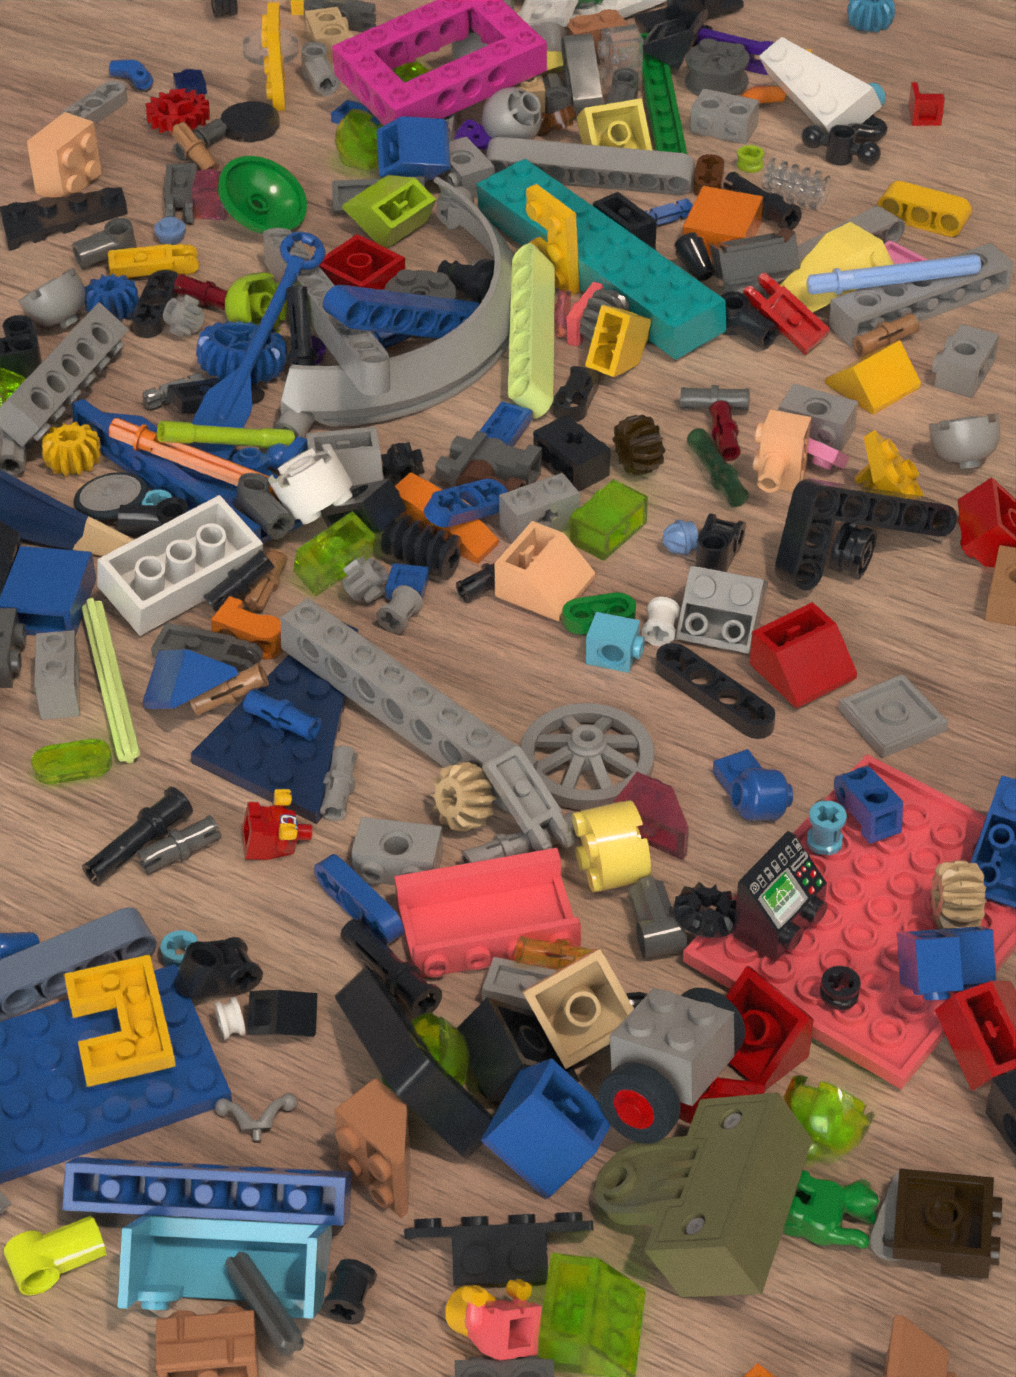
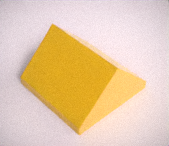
[825,340,921,415]

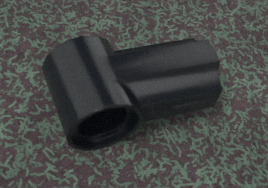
[721,291,779,350]
[118,497,189,536]

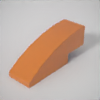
[395,472,499,564]

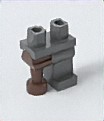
[435,431,542,492]

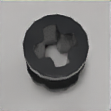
[322,1259,377,1324]

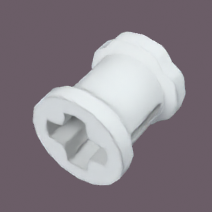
[642,596,680,647]

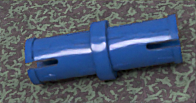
[243,688,322,741]

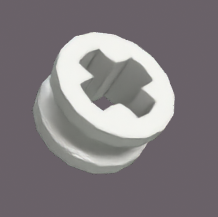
[214,997,246,1040]

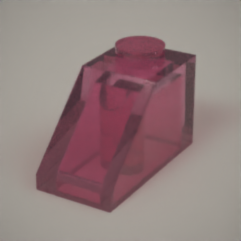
[191,169,228,220]
[613,772,689,860]

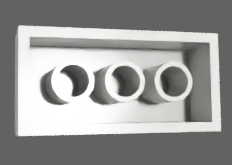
[97,495,263,636]

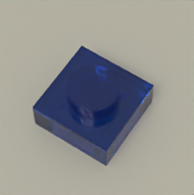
[173,69,207,95]

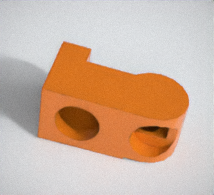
[211,596,283,660]

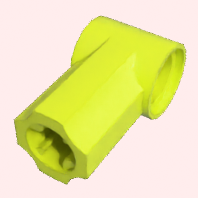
[4,1215,107,1296]

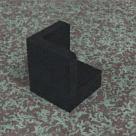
[248,990,318,1037]

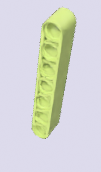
[508,243,555,418]

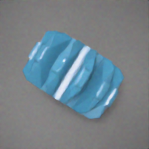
[847,0,895,33]

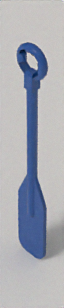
[175,231,326,481]

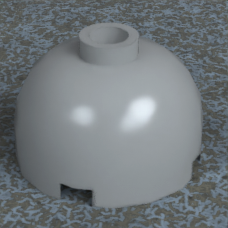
[18,268,86,329]
[929,413,1000,469]

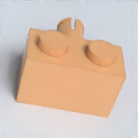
[753,409,811,493]

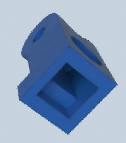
[833,766,903,844]

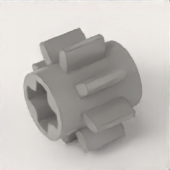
[163,294,204,337]
[342,556,388,603]

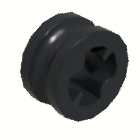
[820,966,861,1010]

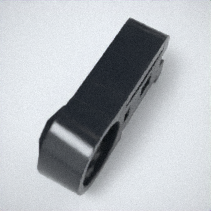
[554,366,599,422]

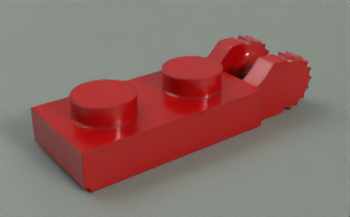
[742,272,830,355]

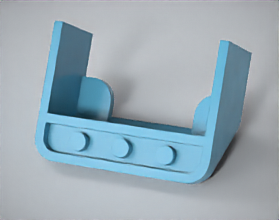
[118,1215,332,1319]

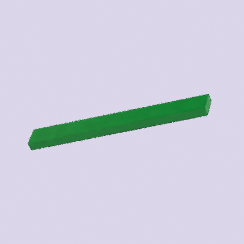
[637,33,688,155]

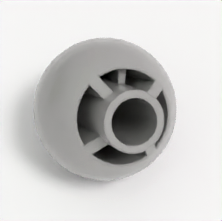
[482,87,542,140]

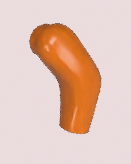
[741,85,786,104]

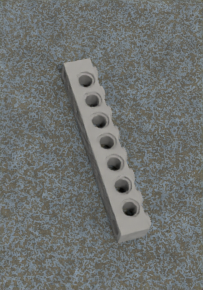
[281,598,538,813]

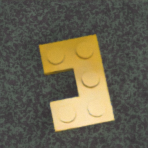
[261,2,285,111]
[526,184,580,297]
[64,955,176,1087]

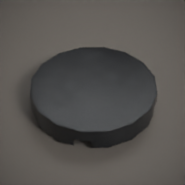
[220,101,280,142]

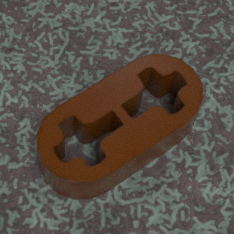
[693,154,724,197]

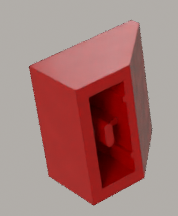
[749,602,857,709]
[934,981,1016,1091]

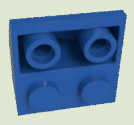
[377,116,451,182]
[481,1058,611,1199]

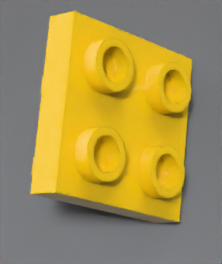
[854,430,925,497]

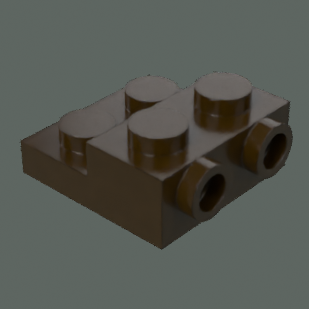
[893,1168,1002,1279]

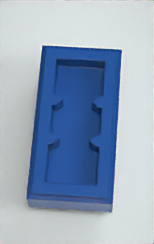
[479,401,533,447]

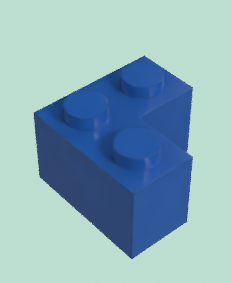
[897,926,996,1000]

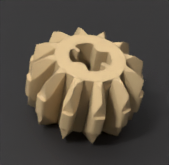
[430,762,498,831]
[930,860,987,929]

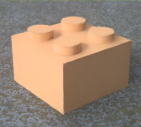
[27,112,102,198]

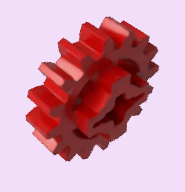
[146,88,210,135]

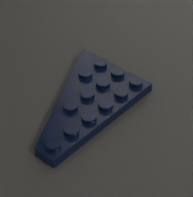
[191,622,358,824]

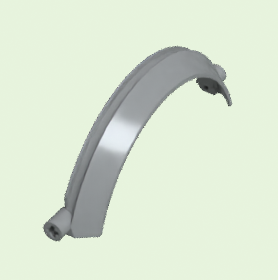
[273,176,514,439]

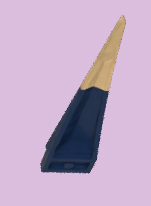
[0,469,134,557]

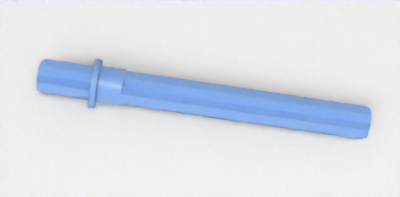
[806,254,981,295]

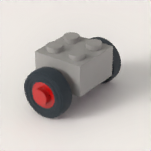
[598,988,746,1144]

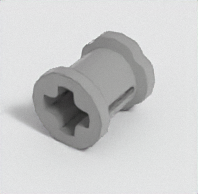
[376,585,423,634]

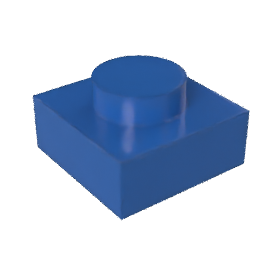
[385,563,429,600]
[713,749,762,795]

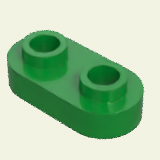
[562,592,636,634]

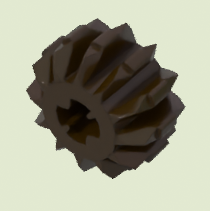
[612,414,666,475]

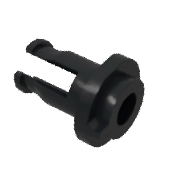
[437,259,494,304]

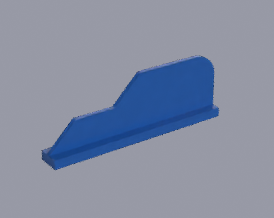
[73,399,304,543]

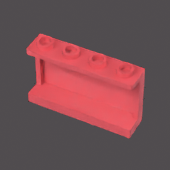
[394,848,581,978]

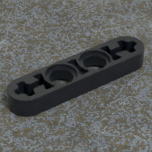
[656,643,776,739]

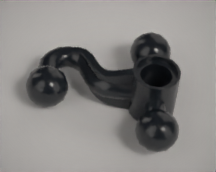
[801,114,888,166]

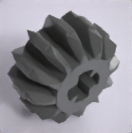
[580,288,629,342]

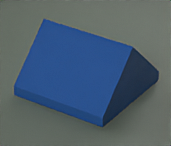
[143,649,239,709]

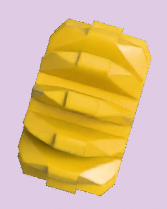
[41,421,101,477]

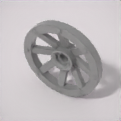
[520,703,654,810]

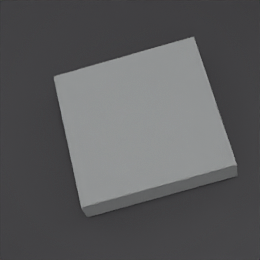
[838,674,948,758]

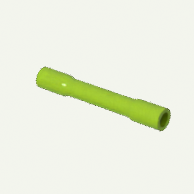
[157,420,295,449]

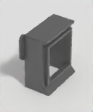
[709,227,800,285]

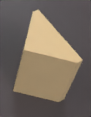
[522,947,634,1069]

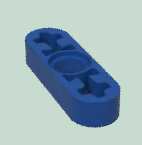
[424,479,508,528]
[314,854,404,945]

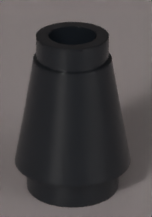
[674,232,715,282]

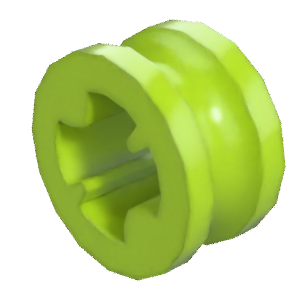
[736,145,764,173]

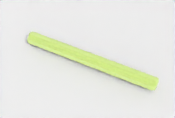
[82,598,140,764]

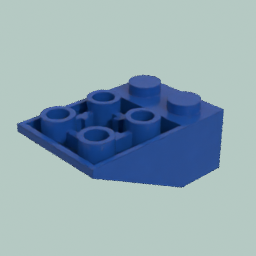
[970,775,1016,909]

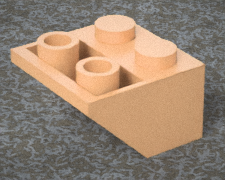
[494,521,595,621]

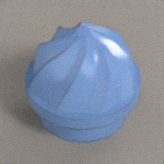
[662,519,698,555]

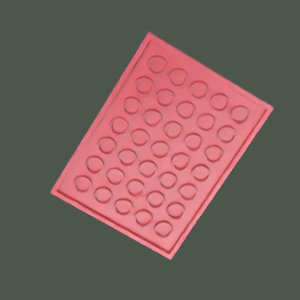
[683,754,1016,1090]

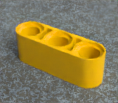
[876,181,972,237]

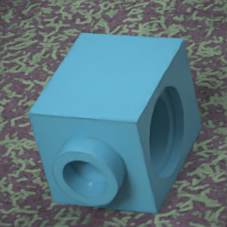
[586,612,645,673]

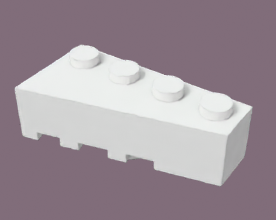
[759,37,882,135]

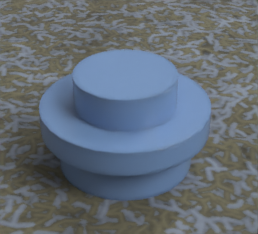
[154,217,186,245]

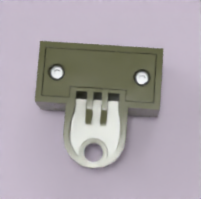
[594,1092,812,1297]

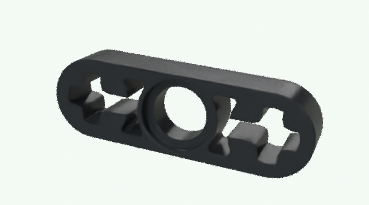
[132,270,179,338]

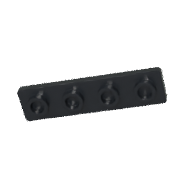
[635,0,744,33]
[404,1212,594,1285]

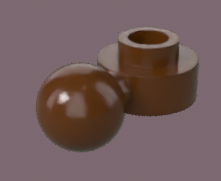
[537,105,577,135]

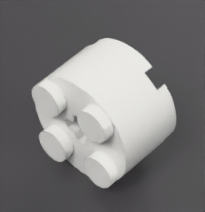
[268,444,353,524]

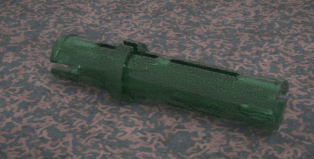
[687,428,749,507]

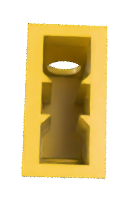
[585,305,651,377]

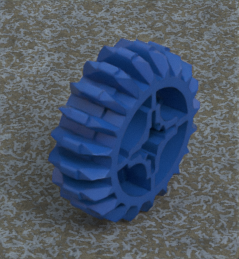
[196,320,287,384]

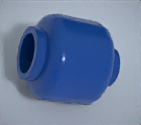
[730,768,793,821]

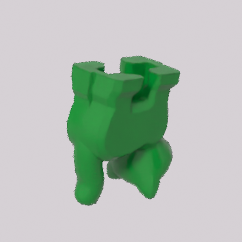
[784,1170,879,1249]

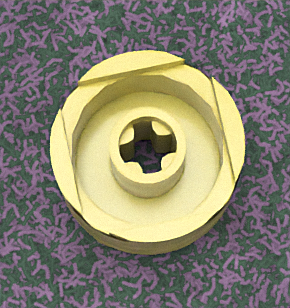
[572,800,651,893]

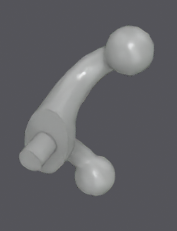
[215,1093,298,1142]

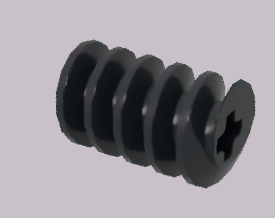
[381,514,462,580]

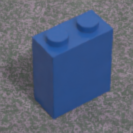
[0,546,96,636]

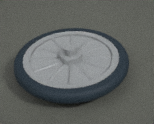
[74,472,148,520]

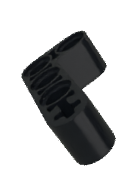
[0,315,42,384]

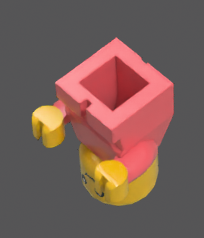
[445,1279,542,1361]

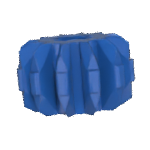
[85,273,139,323]

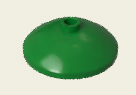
[217,156,307,234]

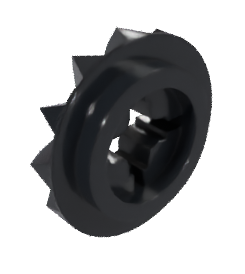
[673,882,736,938]

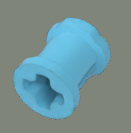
[807,801,847,855]

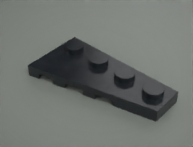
[0,187,128,251]

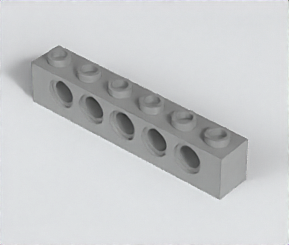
[828,243,1014,347]
[0,302,129,447]

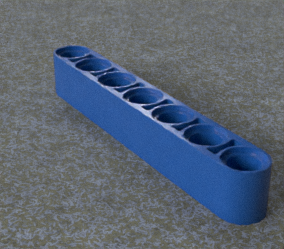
[323,285,480,338]

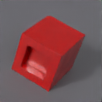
[908,82,945,126]

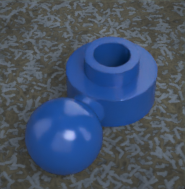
[232,443,288,475]

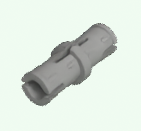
[320,746,358,821]

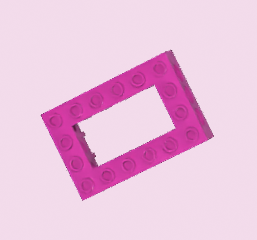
[332,0,547,126]

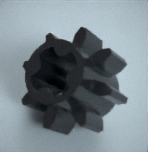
[381,442,425,485]

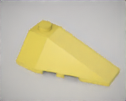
[767,222,894,312]

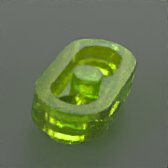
[31,738,113,784]

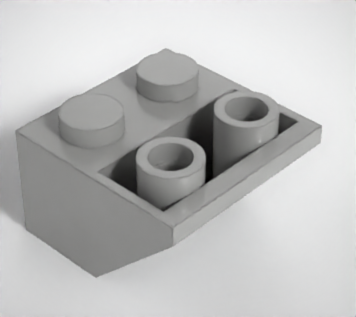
[306,427,383,486]
[676,565,768,654]

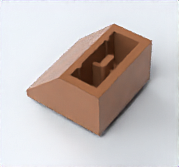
[334,1077,410,1218]

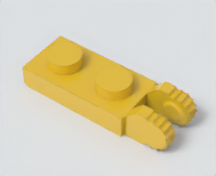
[108,244,199,279]

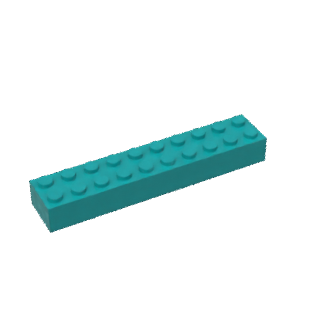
[476,159,726,360]

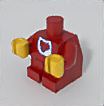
[241,789,312,860]

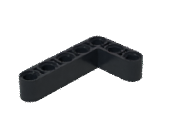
[775,478,957,591]
[334,966,493,1159]

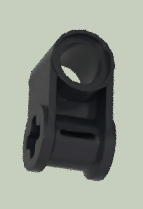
[695,513,746,572]
[174,937,263,999]

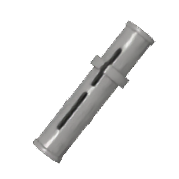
[461,811,577,864]

